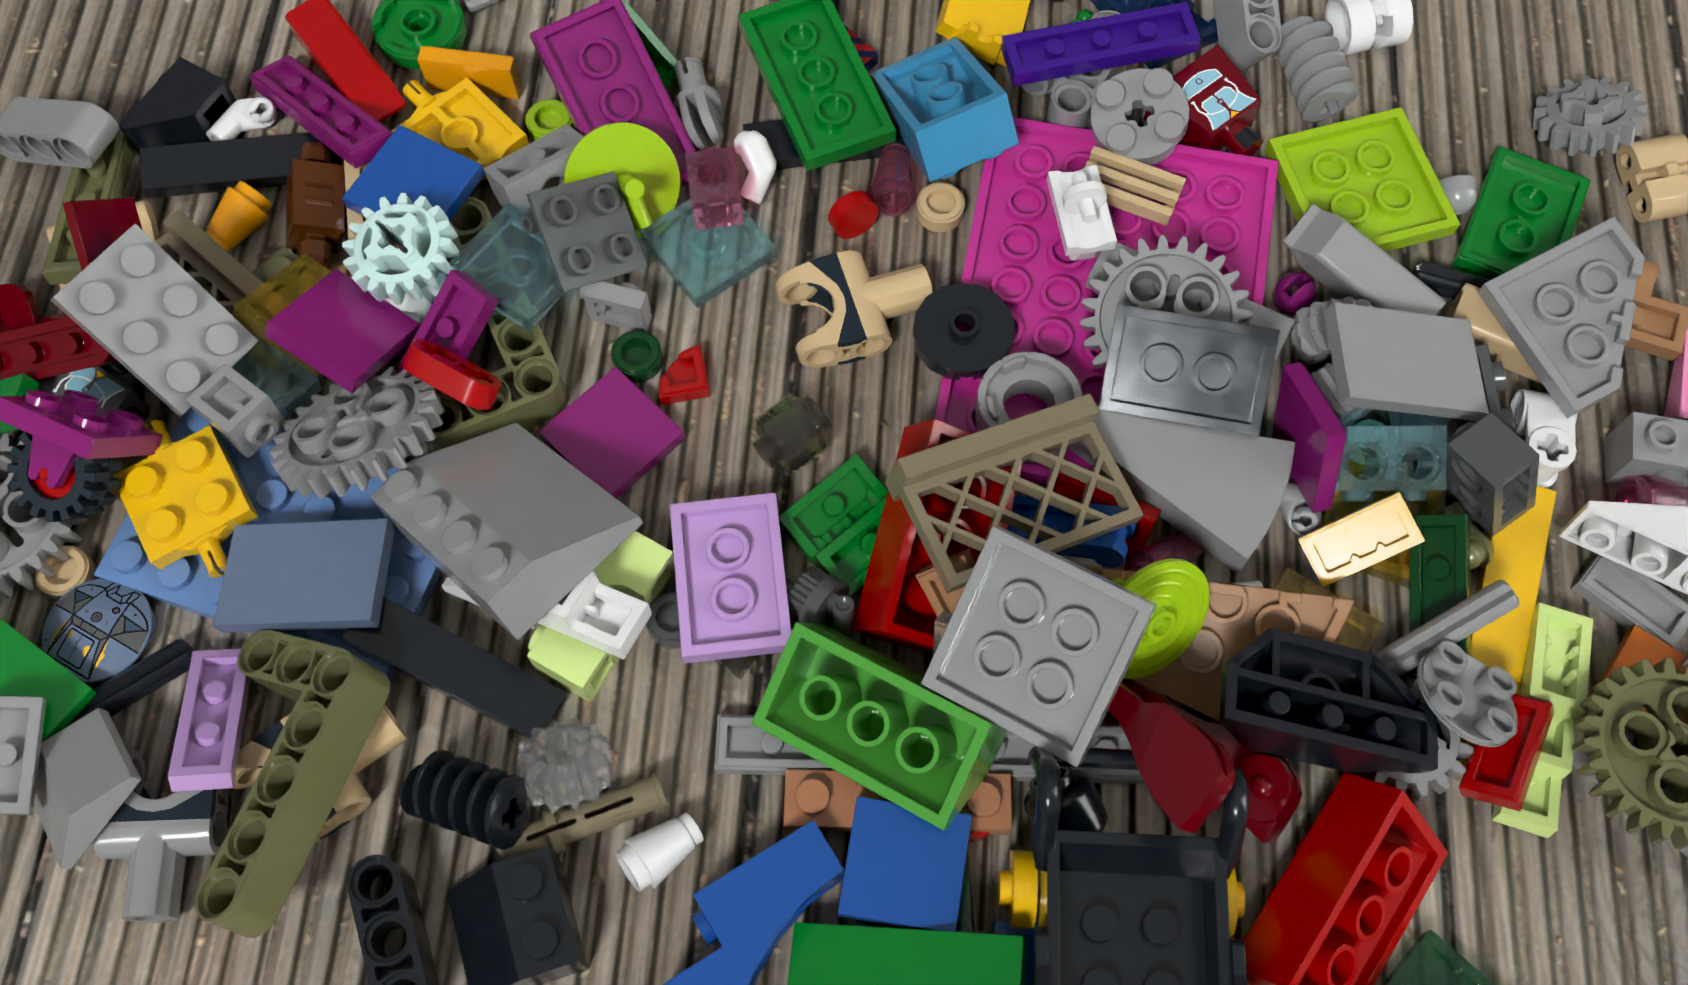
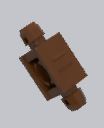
[286,141,345,273]

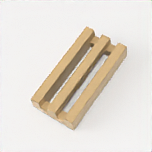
[1084,145,1186,226]

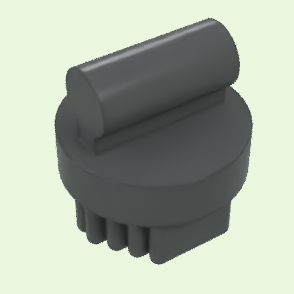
[787,567,854,637]

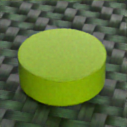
[525,99,575,142]

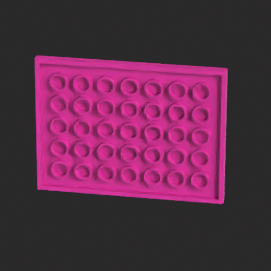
[934,117,1279,484]

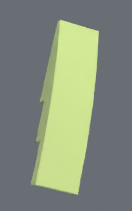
[1492,602,1593,838]

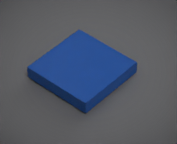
[342,125,485,222]
[838,796,972,932]

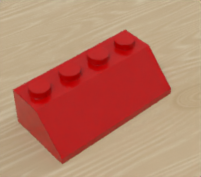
[852,419,1024,653]
[1242,772,1448,985]

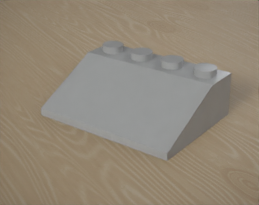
[369,423,643,640]

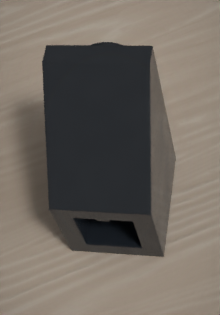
[118,57,237,154]

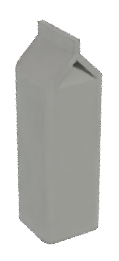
[1282,203,1446,315]

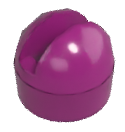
[1272,271,1316,315]

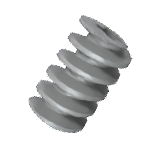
[1276,16,1359,123]

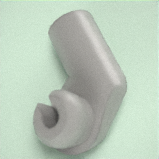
[1279,482,1322,535]

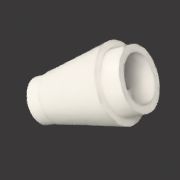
[615,812,704,892]

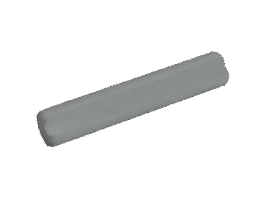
[1374,579,1520,677]

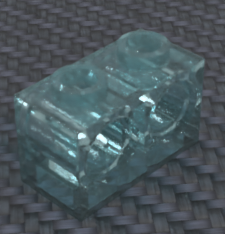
[1335,425,1447,501]

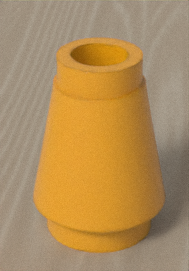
[205,180,273,253]

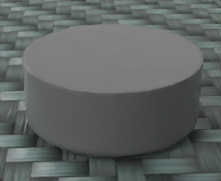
[646,592,681,649]

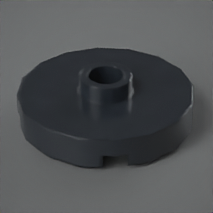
[913,283,1015,380]

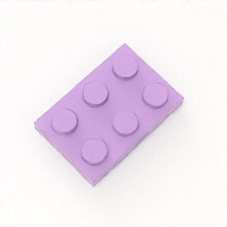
[669,493,791,664]

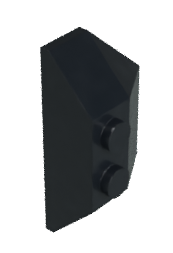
[1219,627,1438,772]

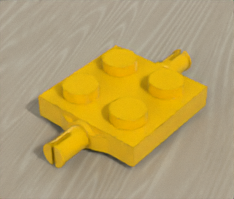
[392,77,529,182]
[113,420,258,578]

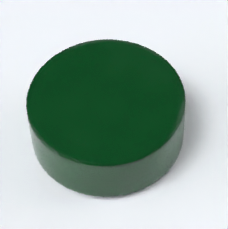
[611,330,663,383]

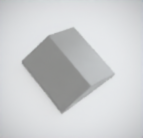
[34,708,141,870]

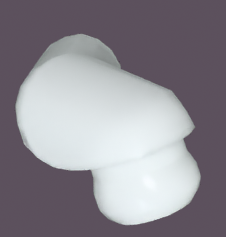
[206,96,277,141]
[734,130,777,205]

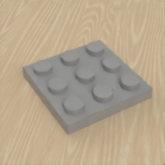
[921,526,1158,767]

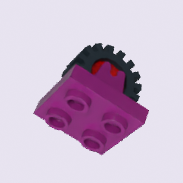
[0,390,163,522]

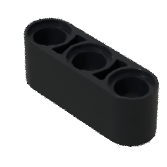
[347,854,440,985]

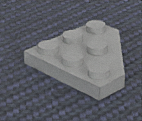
[1478,217,1645,419]

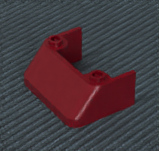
[0,197,142,380]

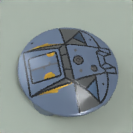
[42,578,158,684]

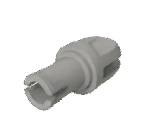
[674,57,724,150]

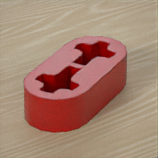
[402,339,502,410]

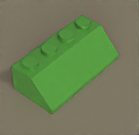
[751,622,1007,831]

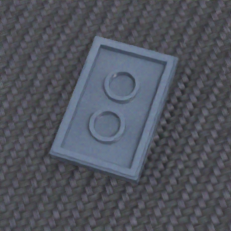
[213,518,395,633]

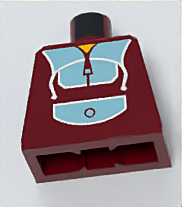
[1143,45,1263,156]

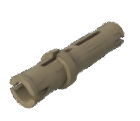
[496,773,668,860]

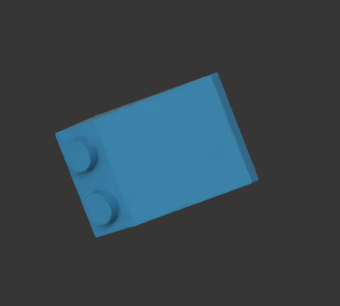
[870,37,1019,182]

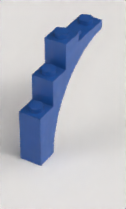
[662,820,844,985]

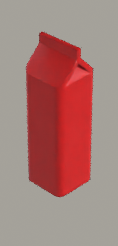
[285,0,408,122]

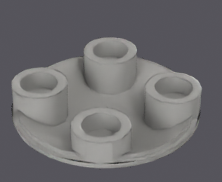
[1417,641,1518,747]

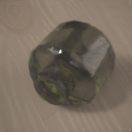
[753,395,832,472]

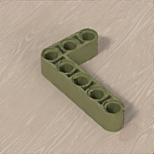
[426,197,568,452]
[195,630,390,938]

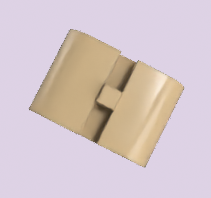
[1616,133,1688,223]

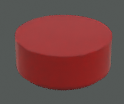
[828,191,879,239]

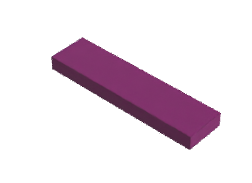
[249,55,393,169]

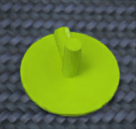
[563,122,680,239]
[1111,558,1210,679]

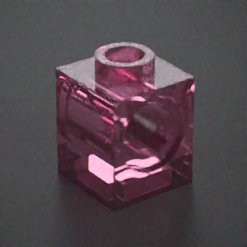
[685,147,744,230]

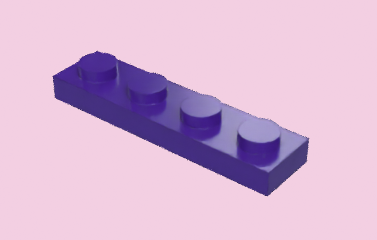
[1001,2,1201,86]

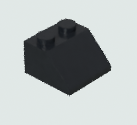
[447,845,588,985]

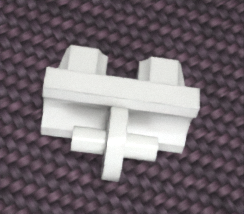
[1047,165,1117,261]

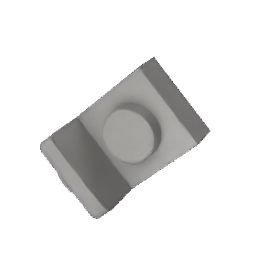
[580,278,652,332]
[185,363,285,458]

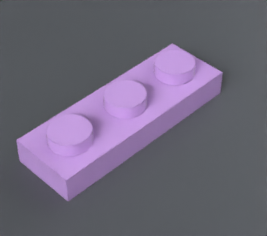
[168,649,251,792]

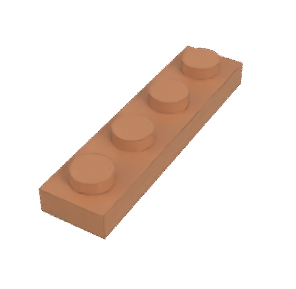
[783,770,1012,835]

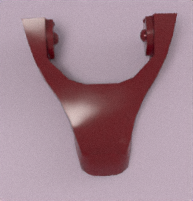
[1108,678,1302,844]

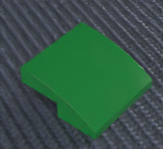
[779,453,888,597]

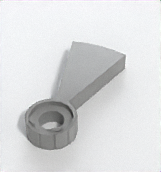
[975,352,1295,574]

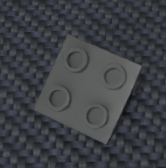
[521,172,648,293]

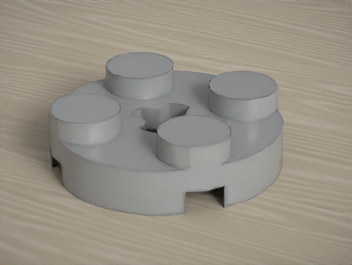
[1091,68,1189,165]

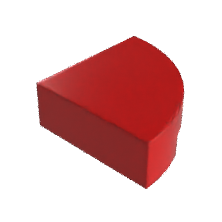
[658,345,711,406]

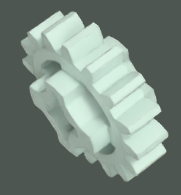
[342,193,459,305]

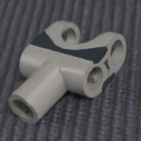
[93,751,231,923]

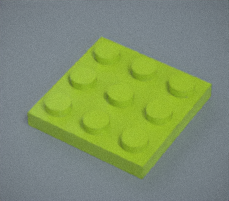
[1264,107,1460,252]

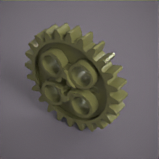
[1572,658,1688,849]

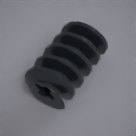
[399,749,528,850]

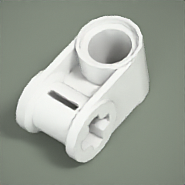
[1510,389,1577,489]

